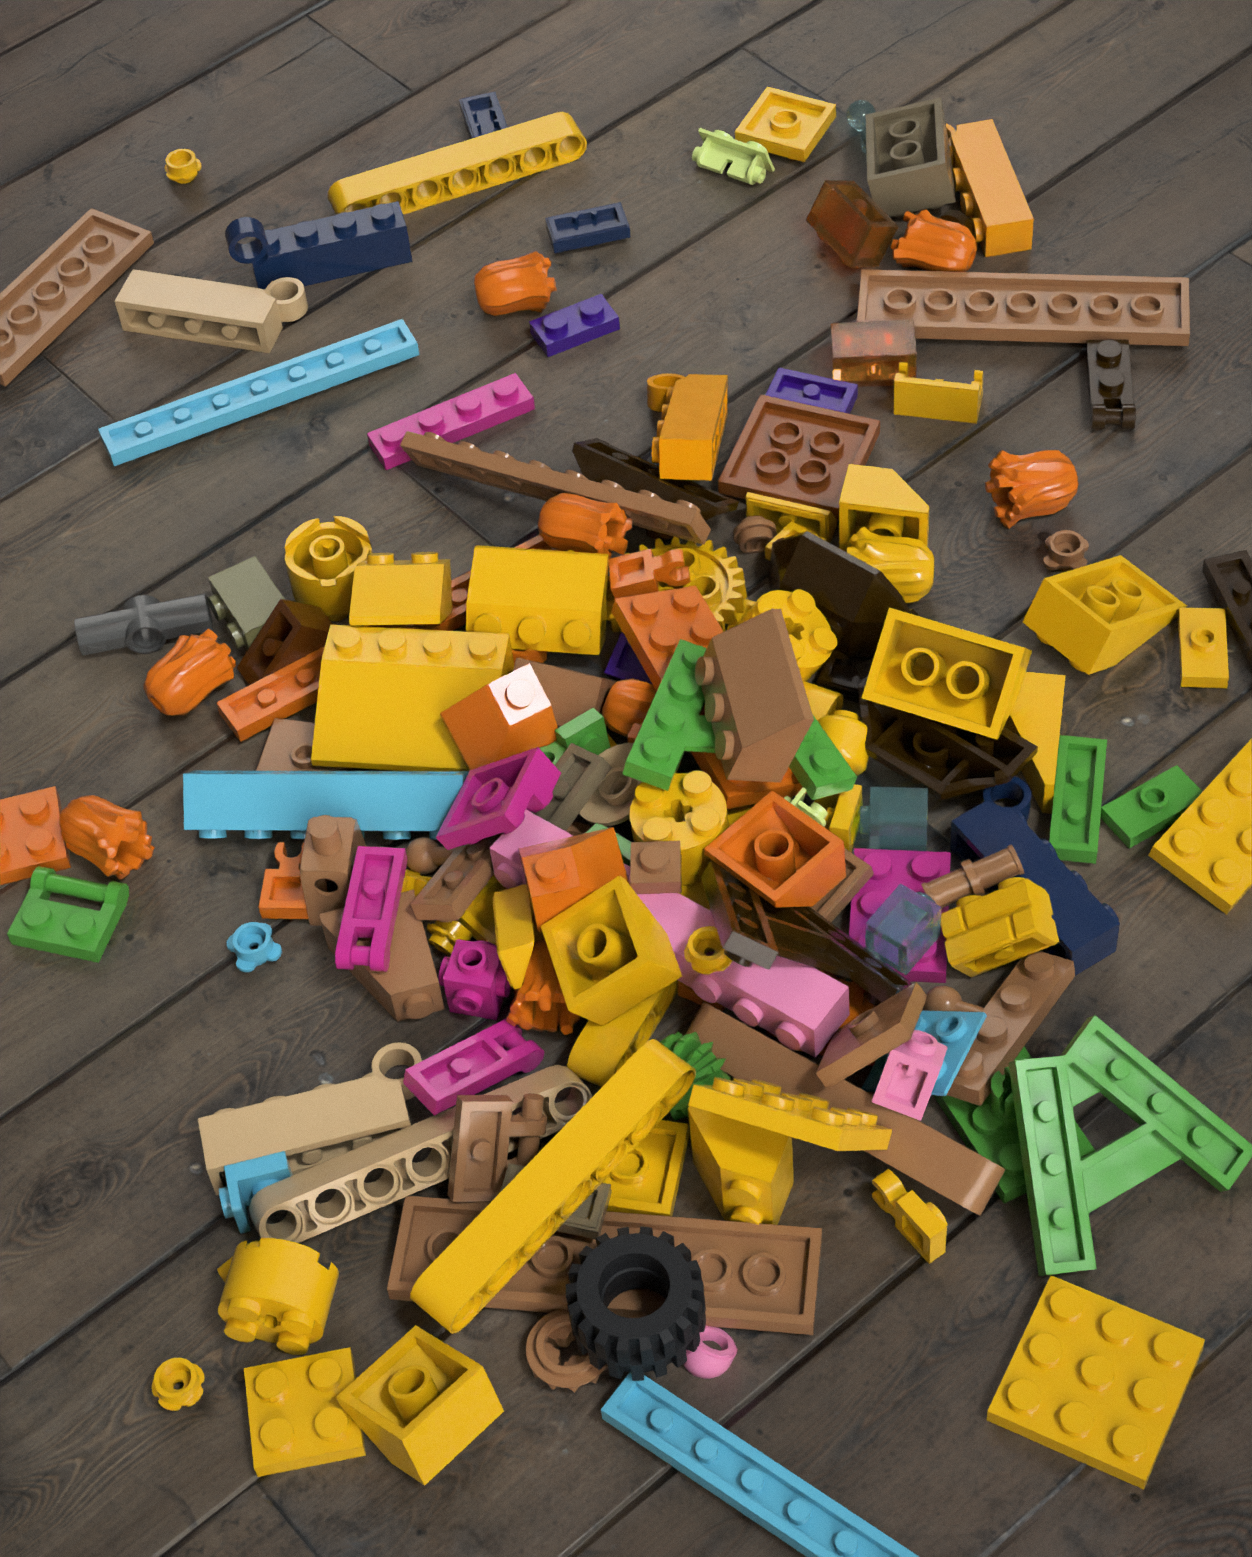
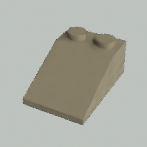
[865,97,955,219]

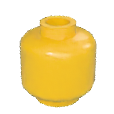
[817,710,869,776]

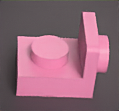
[872,1030,947,1121]

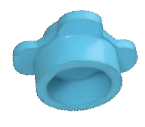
[227,922,282,972]

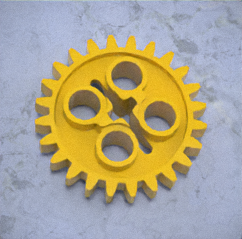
[606,537,747,632]

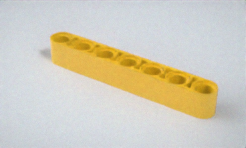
[327,112,587,215]
[410,1039,696,1334]

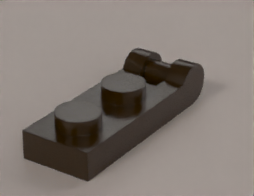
[1086,340,1136,429]

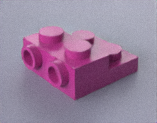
[436,747,561,850]

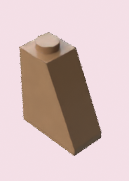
[319,890,445,1022]

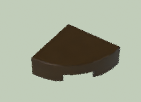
[816,650,862,703]

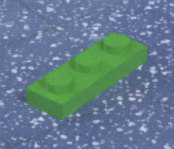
[1049,735,1107,864]

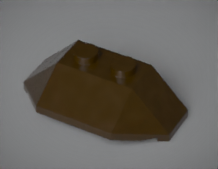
[572,438,739,541]
[768,531,919,658]
[858,674,1038,800]

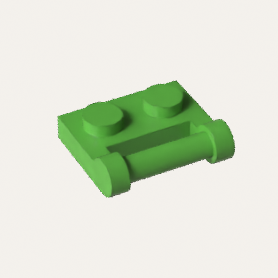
[7,866,129,963]

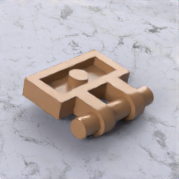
[447,1093,547,1202]

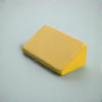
[746,492,837,543]
[492,884,534,990]

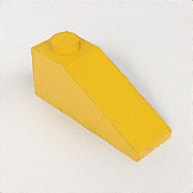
[1004,672,1066,814]

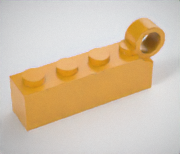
[946,119,1034,257]
[647,374,728,481]

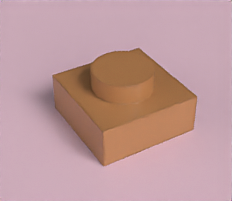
[630,841,682,894]

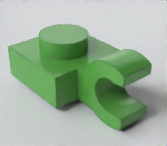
[540,708,611,765]

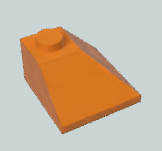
[439,663,558,771]
[704,790,846,908]
[518,827,629,932]

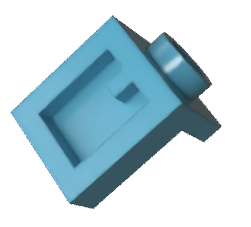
[219,1151,293,1234]

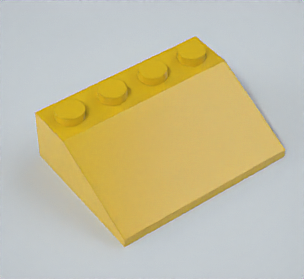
[311,625,514,771]

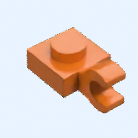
[609,549,691,599]

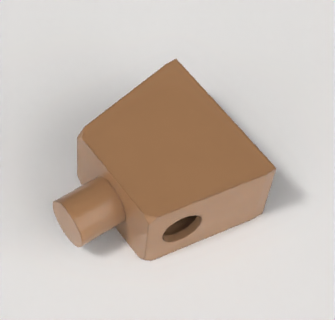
[300,815,366,926]

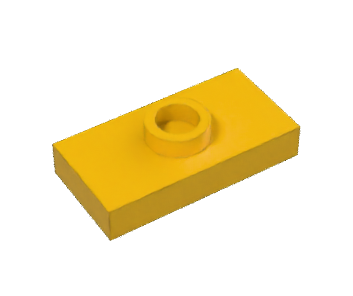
[1178,607,1229,688]

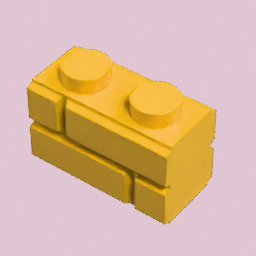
[939,877,1059,978]

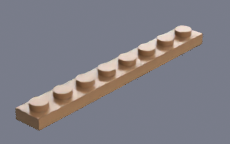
[400,431,711,545]

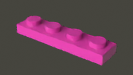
[367,373,535,470]

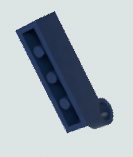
[225,201,413,289]
[950,776,1120,976]

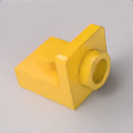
[814,784,863,852]

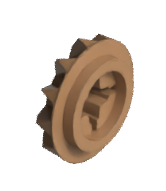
[526,1309,608,1392]

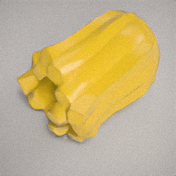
[846,526,934,603]

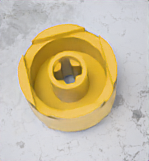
[284,516,373,621]
[736,589,837,682]
[629,771,729,885]
[218,1238,339,1355]

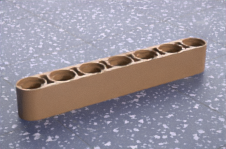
[686,1001,1006,1216]

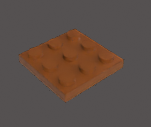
[718,394,880,520]

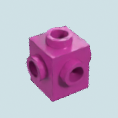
[439,939,512,1020]

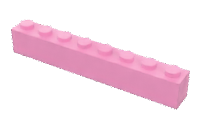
[489,810,849,1058]

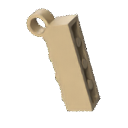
[115,269,308,353]
[198,1042,422,1196]

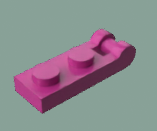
[335,846,408,972]
[403,1019,544,1116]

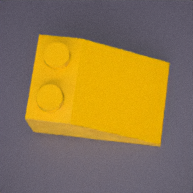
[1022,555,1187,675]

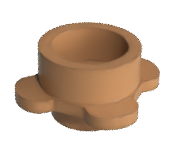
[1043,530,1089,571]

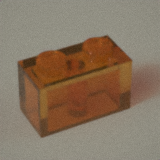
[806,180,899,269]
[831,320,917,387]

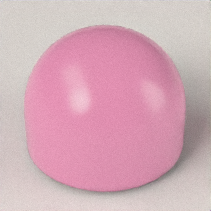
[683,1326,737,1379]

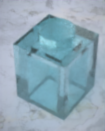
[860,787,928,851]
[865,883,942,975]

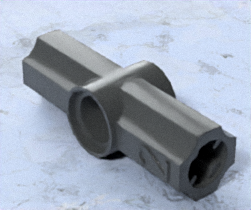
[74,593,213,656]

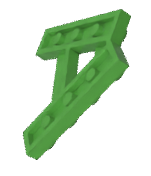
[622,639,857,800]
[1008,1015,1252,1276]

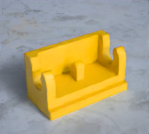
[894,362,983,424]

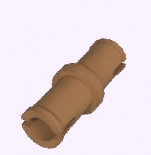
[921,844,1025,913]

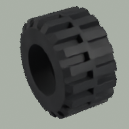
[566,1226,706,1381]

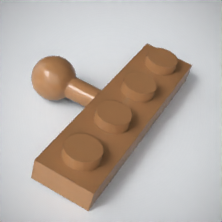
[406,833,503,922]
[923,951,1075,1106]

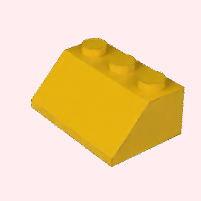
[466,545,609,655]
[861,608,1032,740]

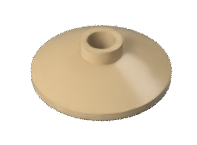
[579,743,642,826]

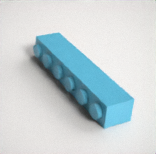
[183,770,469,840]

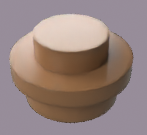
[733,516,777,554]

